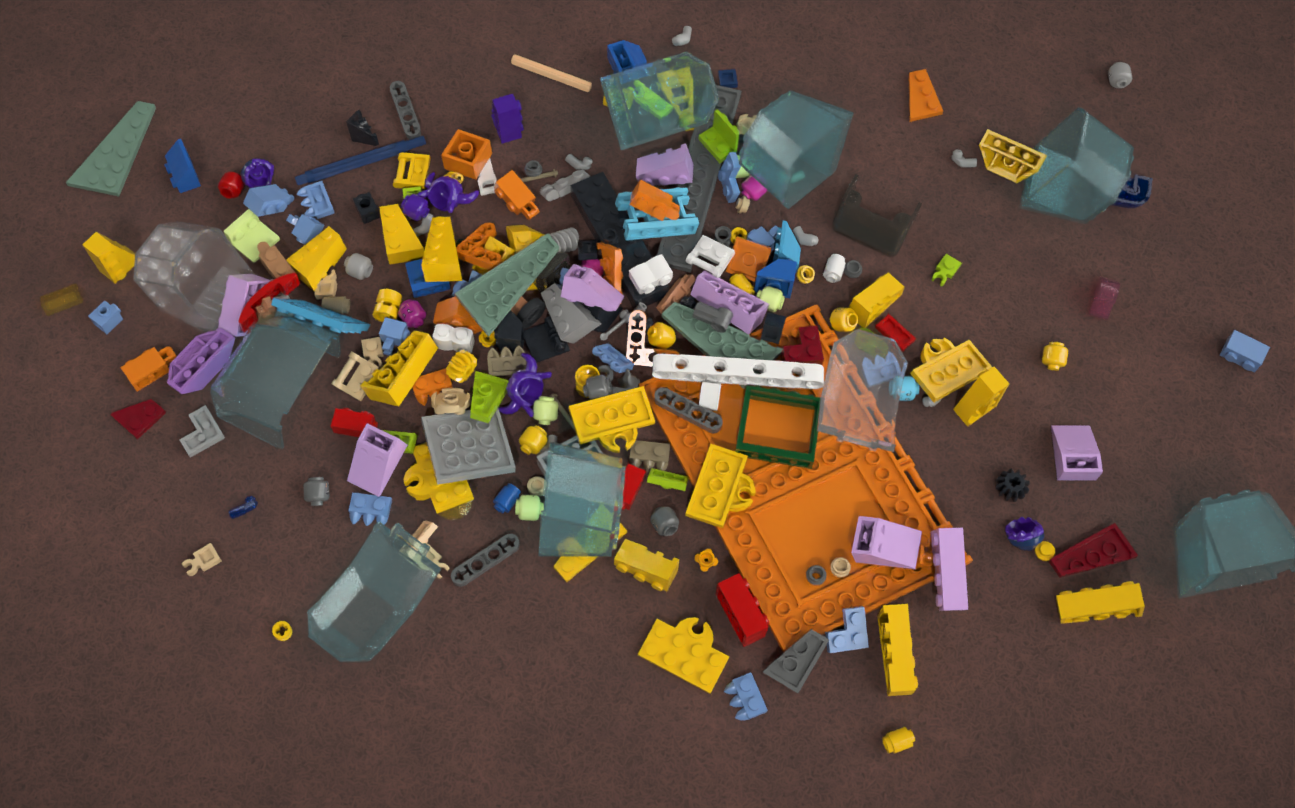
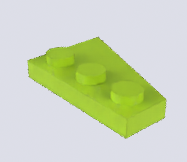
[470,371,508,423]

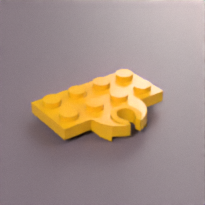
[911,338,992,402]
[569,386,655,453]
[404,442,474,513]
[685,444,755,528]
[638,617,729,694]

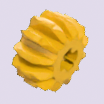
[446,350,477,383]

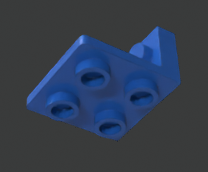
[405,259,450,298]

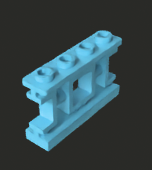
[615,187,699,240]

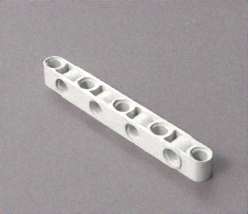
[652,354,824,389]

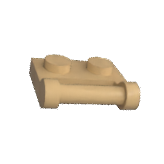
[331,351,381,401]

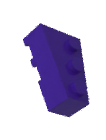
[491,94,524,144]

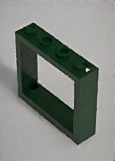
[735,385,823,469]

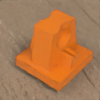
[916,544,933,568]

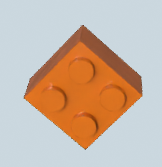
[441,129,492,180]

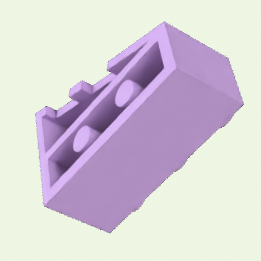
[636,144,693,186]
[218,274,270,337]

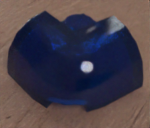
[1109,175,1153,209]

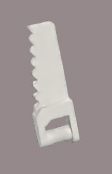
[478,158,496,196]

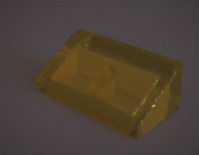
[40,284,83,316]

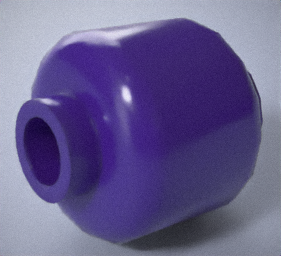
[401,194,430,221]

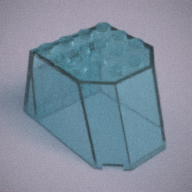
[600,52,719,150]
[739,90,854,209]
[1019,107,1134,224]
[539,442,626,556]
[1174,490,1295,599]

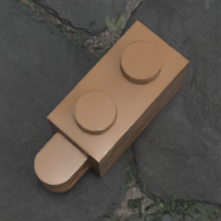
[257,242,295,279]

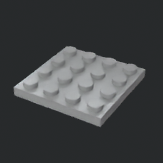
[421,408,516,485]

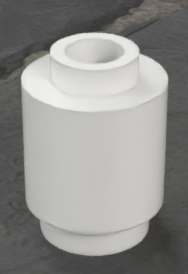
[823,254,846,283]

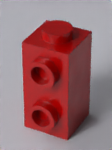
[331,408,378,437]
[610,463,646,510]

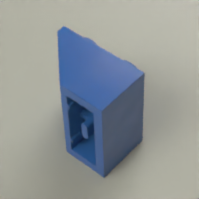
[607,40,652,85]

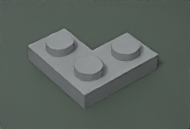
[180,405,225,458]

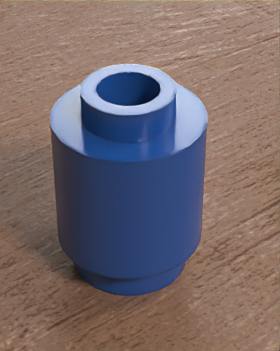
[493,483,521,513]

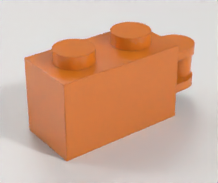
[494,170,540,220]
[630,179,680,221]
[120,346,177,392]

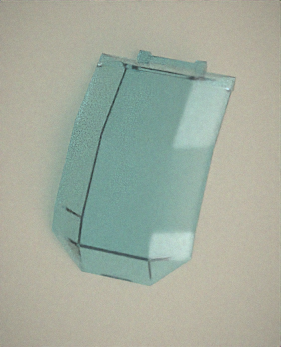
[307,521,441,662]

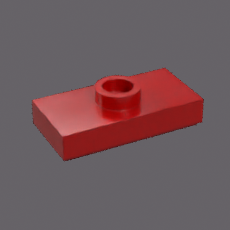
[875,314,916,352]

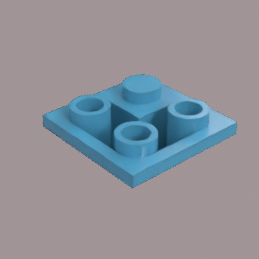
[773,221,801,273]

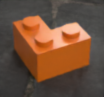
[433,296,483,334]

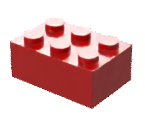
[715,573,769,647]

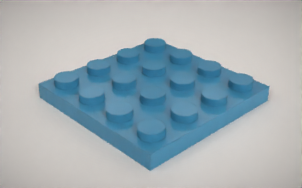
[271,298,370,334]

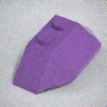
[167,328,235,394]

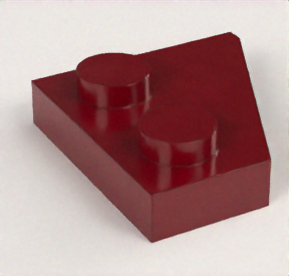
[110,399,166,440]

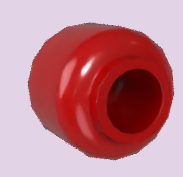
[218,172,245,199]

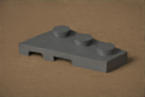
[762,629,829,693]

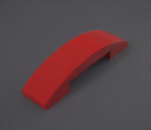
[238,272,300,333]

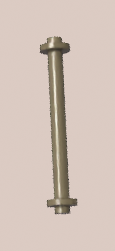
[520,169,558,182]
[549,394,576,432]

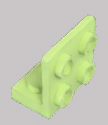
[223,209,280,263]

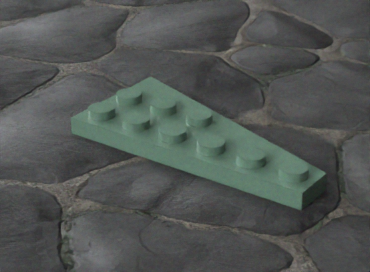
[66,101,156,196]
[455,234,559,337]
[662,302,782,389]

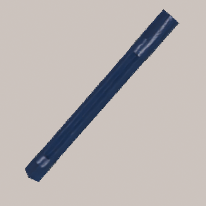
[294,135,426,185]

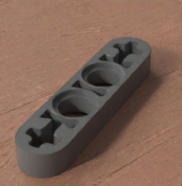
[390,81,421,140]
[654,388,723,433]
[451,534,520,587]

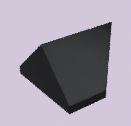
[346,110,379,146]
[580,302,623,333]

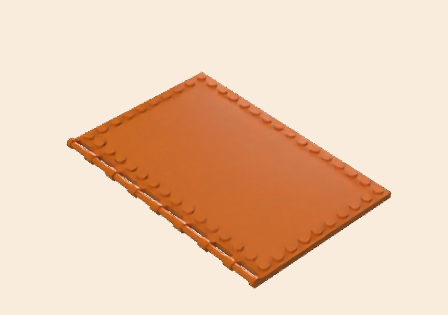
[639,305,973,653]

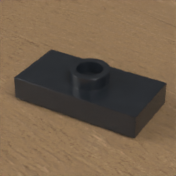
[578,239,597,260]

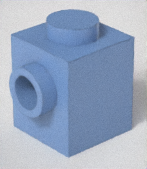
[88,301,123,334]

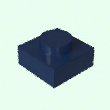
[718,69,738,88]

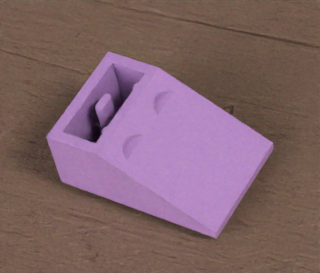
[561,264,624,311]
[347,424,408,497]
[1051,426,1103,480]
[851,516,922,569]

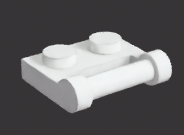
[686,235,735,278]

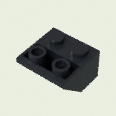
[494,310,525,354]

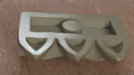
[487,346,526,376]
[630,440,670,472]

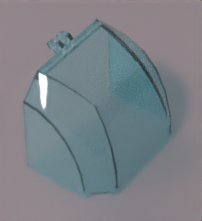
[210,315,341,450]

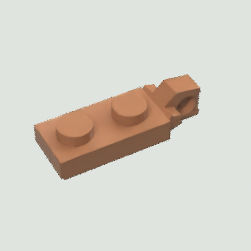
[656,274,696,314]
[253,296,277,330]

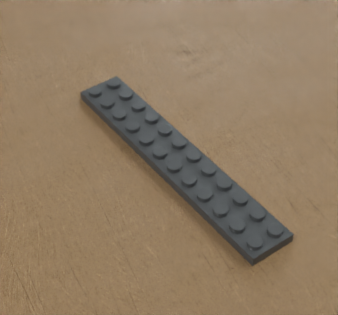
[657,83,742,273]

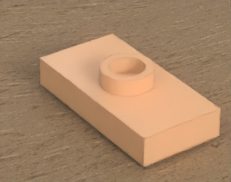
[400,521,437,558]

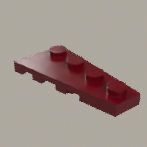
[1048,523,1138,578]

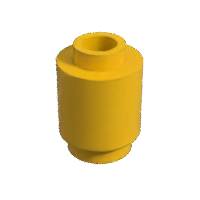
[729,274,755,295]
[882,727,915,754]

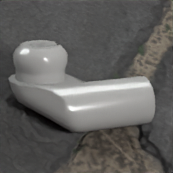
[952,149,977,168]
[413,213,434,237]
[793,226,818,246]

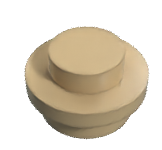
[735,195,750,214]
[830,557,851,578]

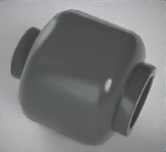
[583,375,613,400]
[303,477,330,506]
[650,507,679,536]

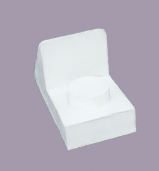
[699,382,721,411]

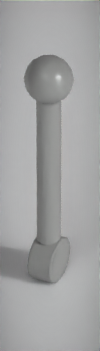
[600,313,631,340]

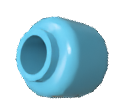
[890,376,919,401]

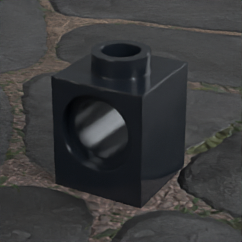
[353,192,381,224]
[761,312,786,344]

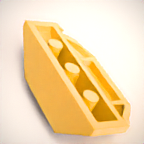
[979,129,1047,183]
[506,225,553,291]

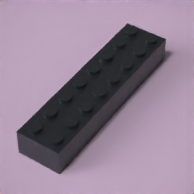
[570,172,669,309]

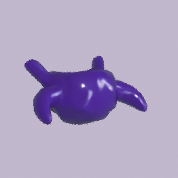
[417,172,479,213]
[498,353,552,417]

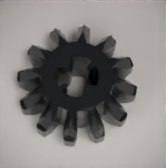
[996,468,1030,502]

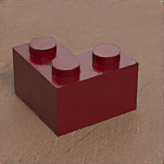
[781,325,824,365]

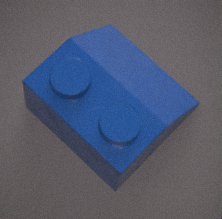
[164,139,201,193]
[754,259,797,298]

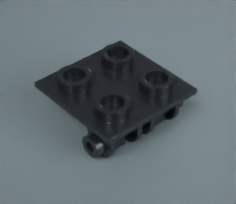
[524,316,570,363]

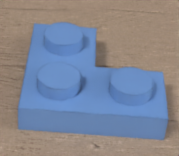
[718,152,741,203]
[825,606,869,653]

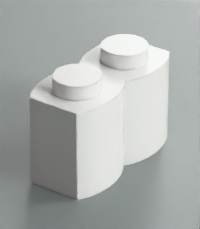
[629,254,673,294]
[433,324,475,353]

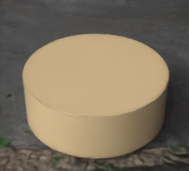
[527,476,547,496]

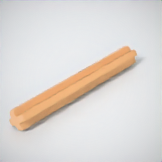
[511,54,592,92]

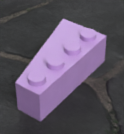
[690,270,769,335]
[930,528,968,611]

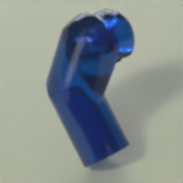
[229,496,258,519]

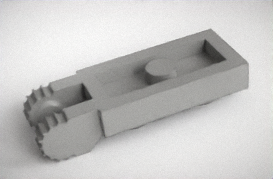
[540,169,590,201]

